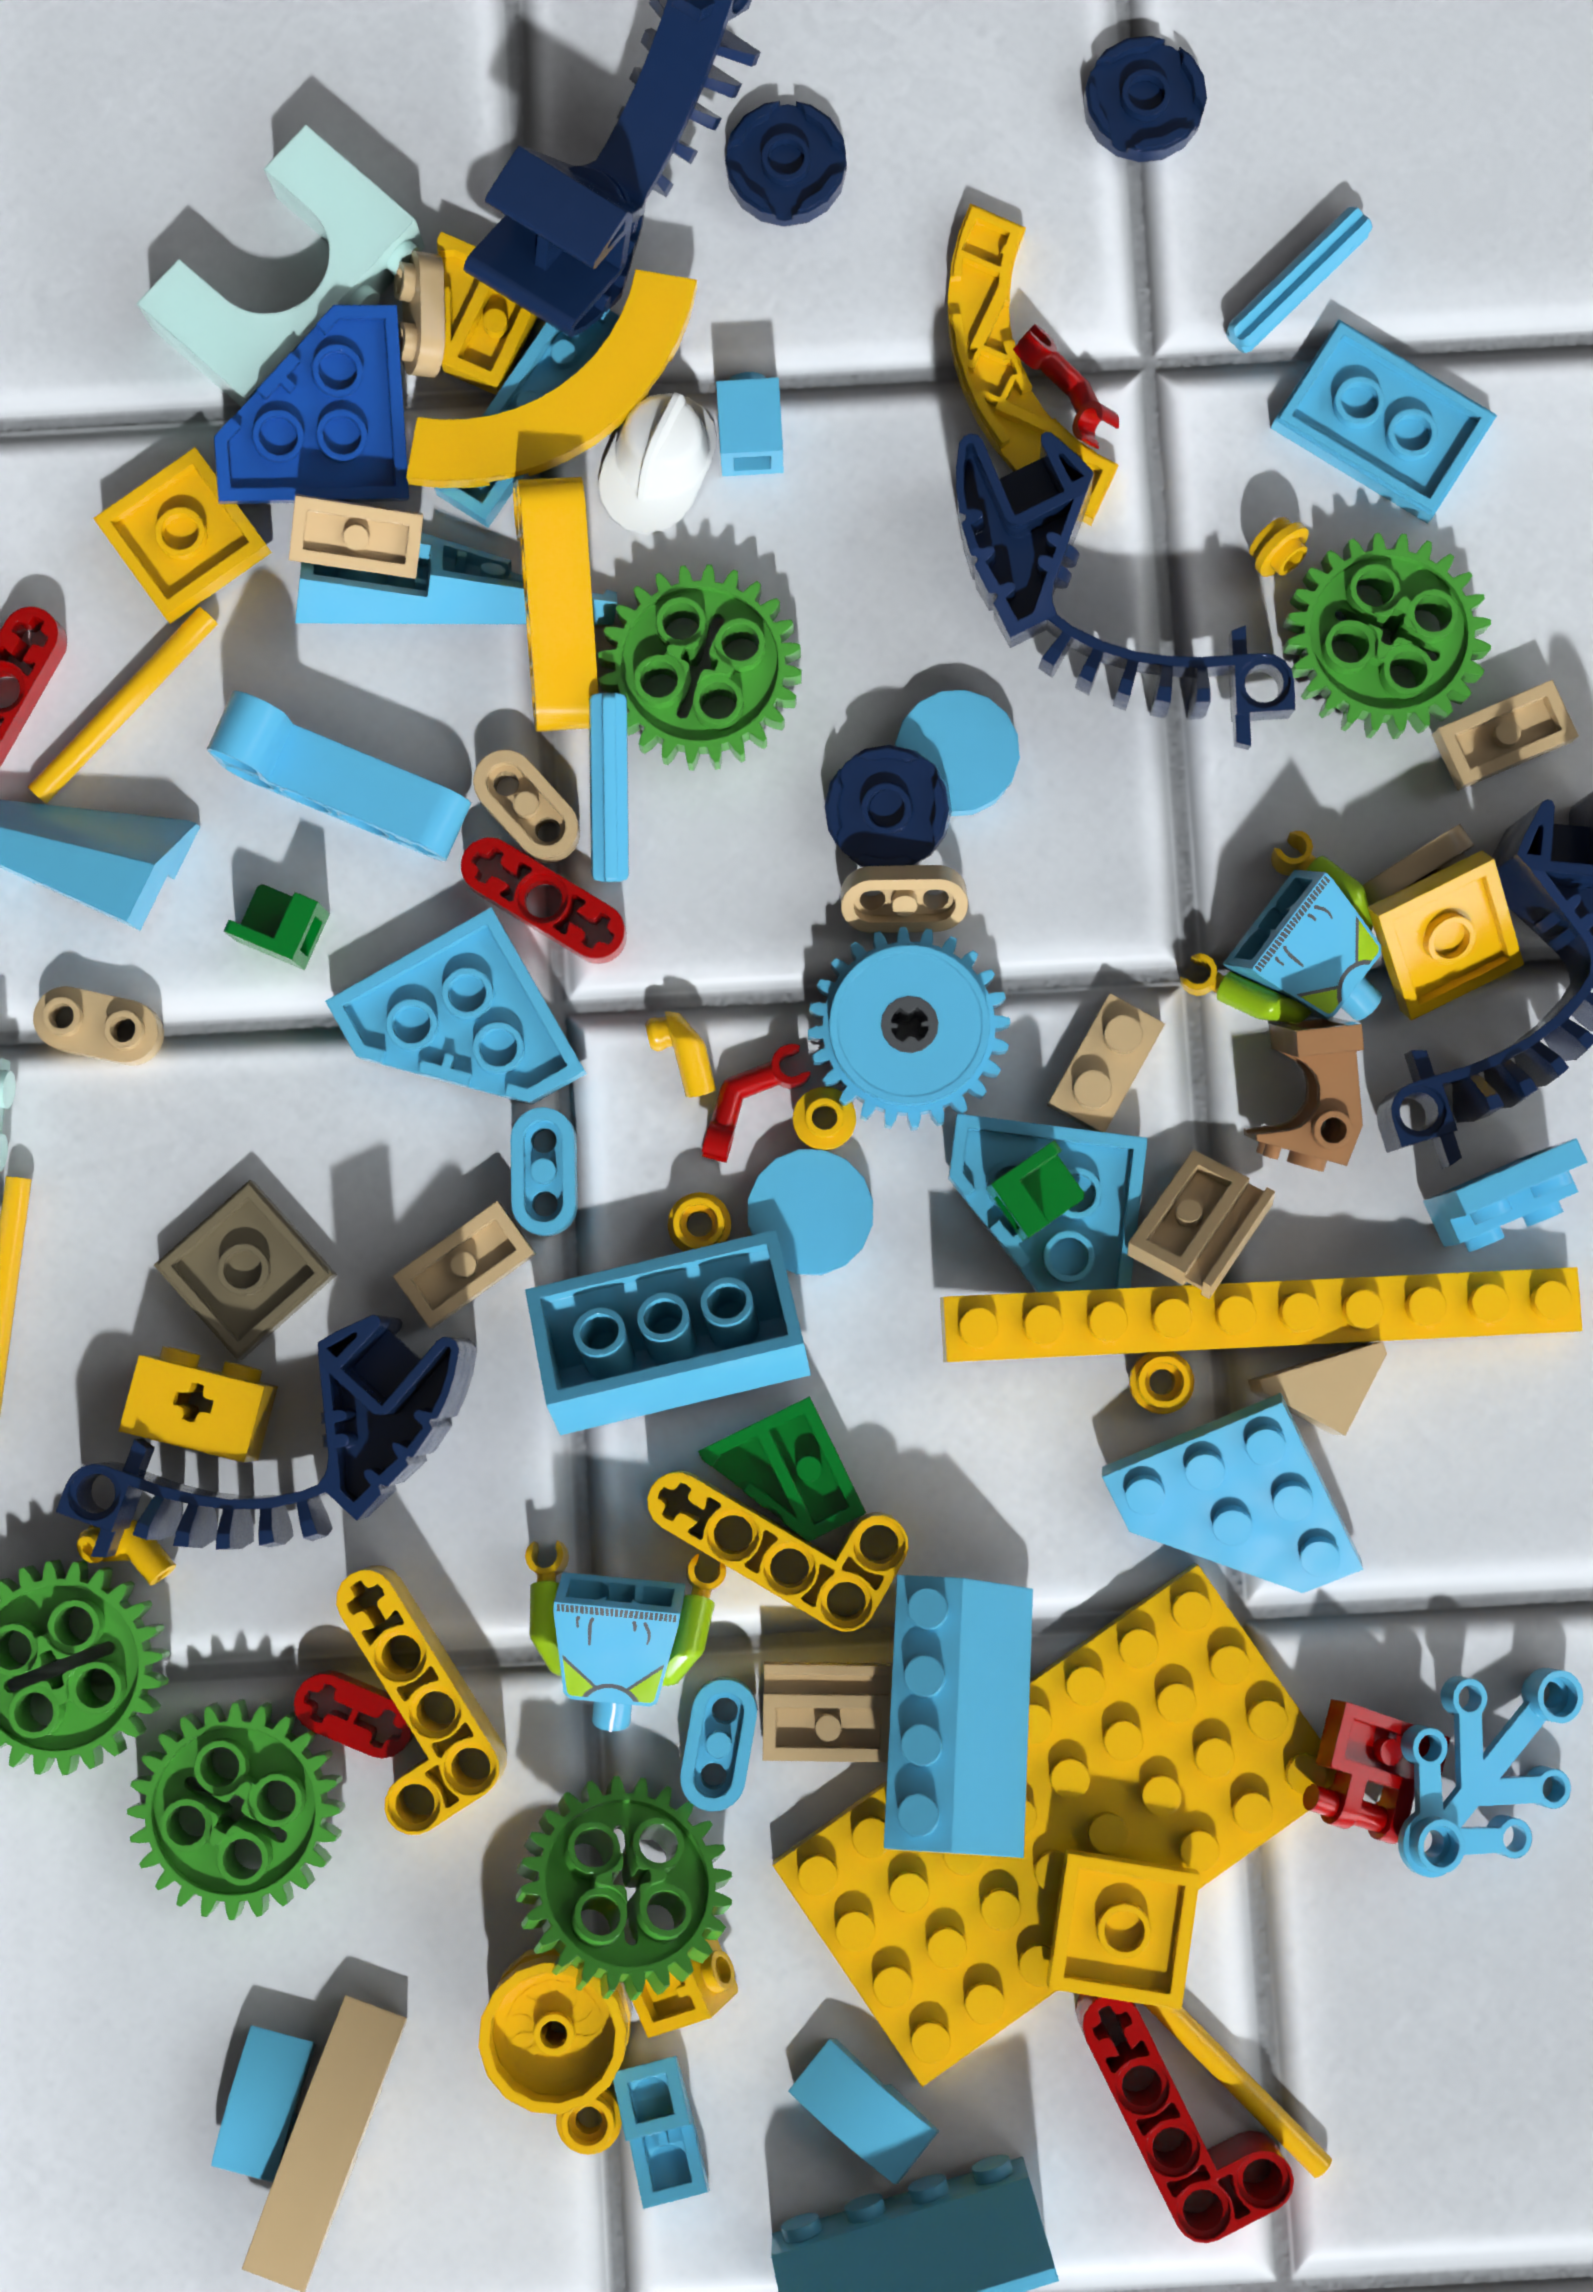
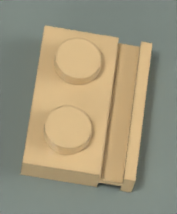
[1127,1149,1275,1299]
[762,1662,893,1762]

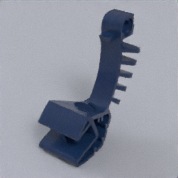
[463,0,761,338]
[956,432,1296,750]
[1377,791,1593,1169]
[56,1315,477,1557]

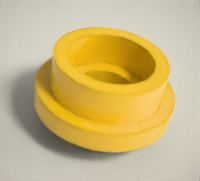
[1249,517,1309,577]
[793,1087,856,1151]
[667,1192,731,1252]
[1129,1351,1194,1414]
[556,2089,622,2155]

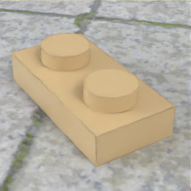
[289,494,423,579]
[1432,680,1579,791]
[1047,993,1165,1132]
[393,1201,537,1329]

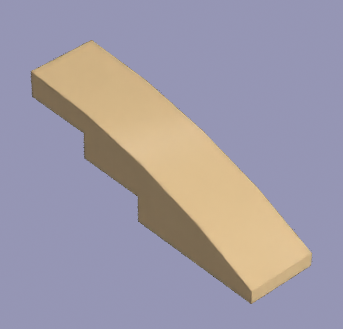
[242,1995,407,2292]

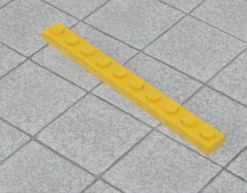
[940,1267,1583,1363]

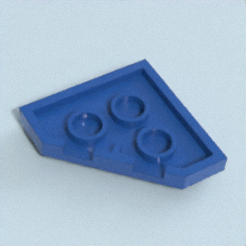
[214,305,409,504]

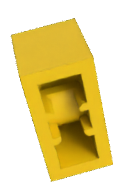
[118,1346,278,1463]

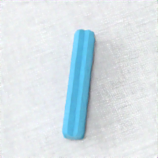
[1225,207,1373,353]
[589,693,629,882]

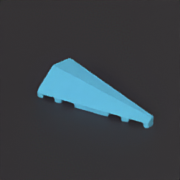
[295,532,618,625]
[0,799,200,931]

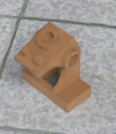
[1244,1017,1364,1172]

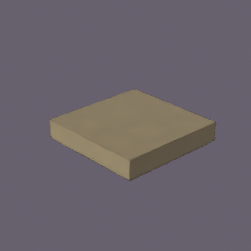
[154,1180,337,1360]

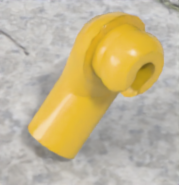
[645,1011,716,1097]
[76,1520,176,1586]

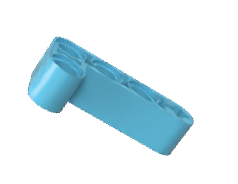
[207,690,471,861]

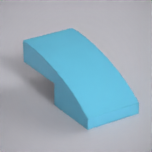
[211,2025,316,2183]
[788,2039,939,2184]
[613,2056,710,2209]

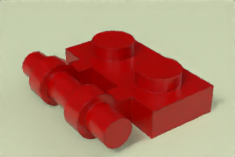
[1303,1699,1451,1844]

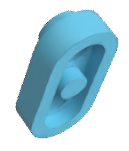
[510,1107,578,1236]
[680,1676,758,1812]

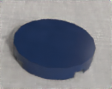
[1083,36,1207,162]
[725,101,847,227]
[824,745,952,867]

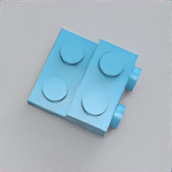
[1423,1138,1588,1252]

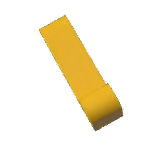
[513,477,599,732]
[647,1470,909,1632]
[336,1565,507,1835]

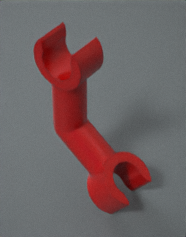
[1013,324,1119,449]
[701,1044,811,1163]

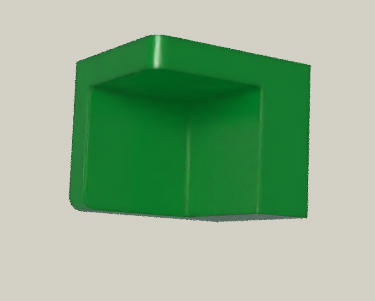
[223,884,330,970]
[986,1140,1085,1241]

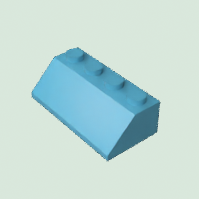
[525,1230,811,1435]
[884,1575,1033,1858]
[771,2155,1059,2292]

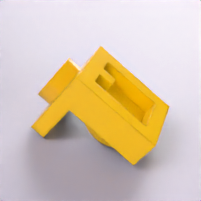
[632,1939,738,2038]

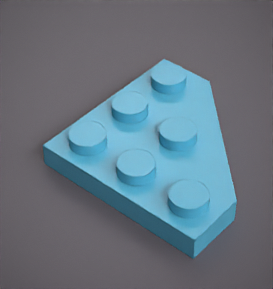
[325,907,587,1105]
[948,1114,1148,1292]
[1102,1393,1363,1593]

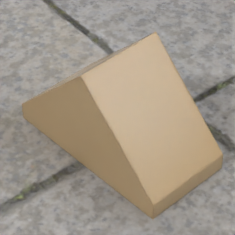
[1248,1341,1387,1436]

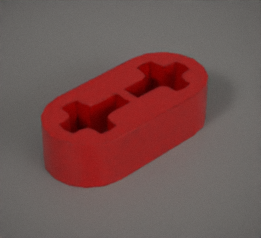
[294,1670,414,1759]

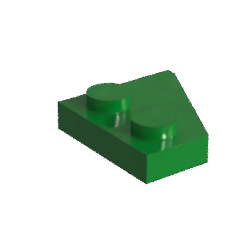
[698,1396,866,1542]

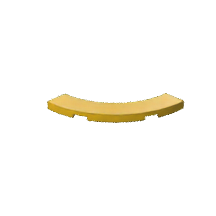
[947,203,1119,526]
[406,269,697,488]

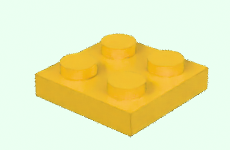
[93,447,272,624]
[1367,850,1524,1021]
[1046,1849,1200,2010]

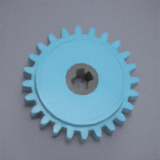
[808,927,1010,1131]

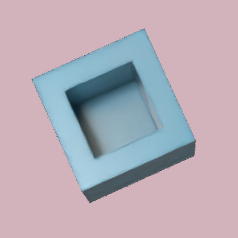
[716,372,784,477]

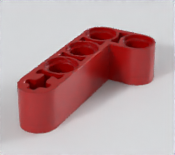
[1075,1994,1294,2244]

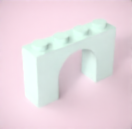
[137,125,425,407]

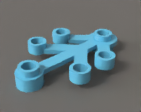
[1398,1668,1583,1878]

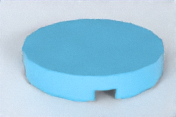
[895,690,1020,816]
[748,1149,873,1276]

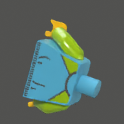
[1180,831,1382,1023]
[525,1540,726,1731]

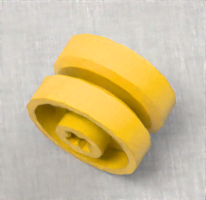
[478,1948,633,2114]

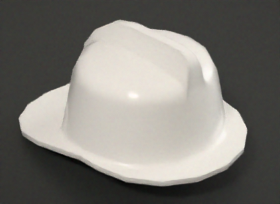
[598,392,717,534]

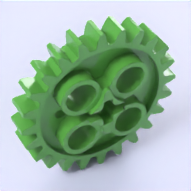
[1282,533,1491,739]
[598,564,802,771]
[0,1559,170,1776]
[127,1699,345,1920]
[515,1776,732,2001]

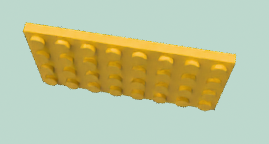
[772,1563,1336,2087]

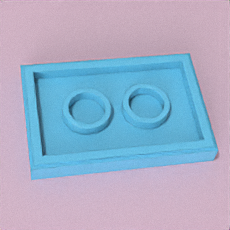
[1271,319,1497,524]

